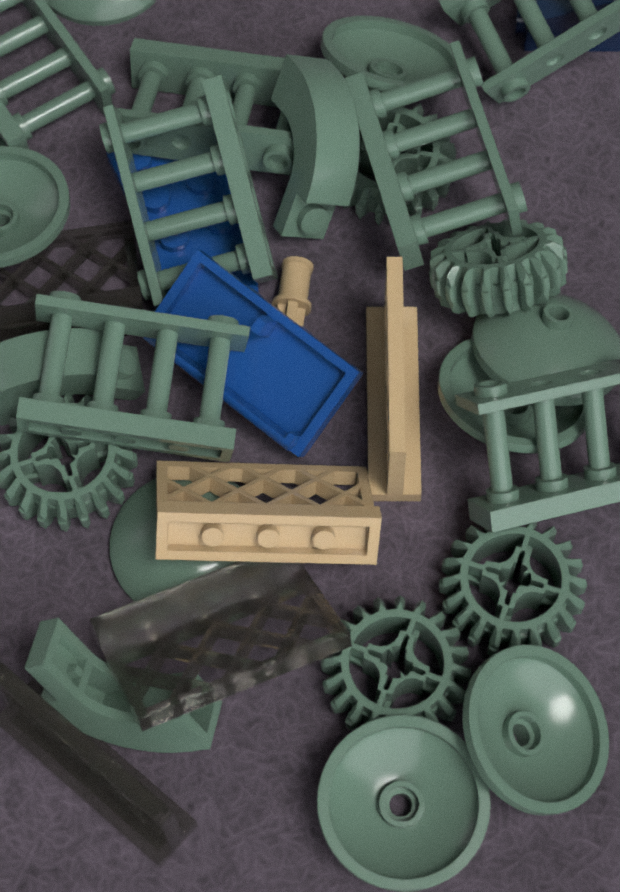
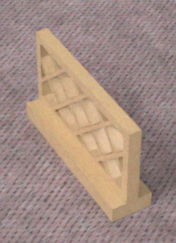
[366,257,421,501]
[155,461,382,565]

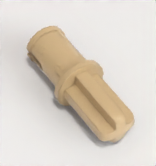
[271,256,314,327]

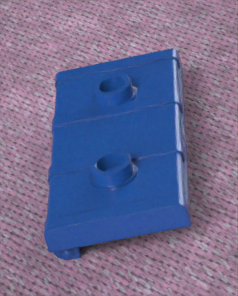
[143,249,363,457]

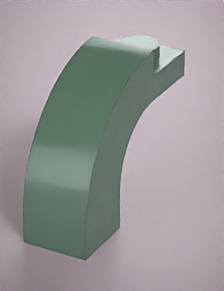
[271,54,360,239]
[0,328,145,426]
[24,618,222,753]

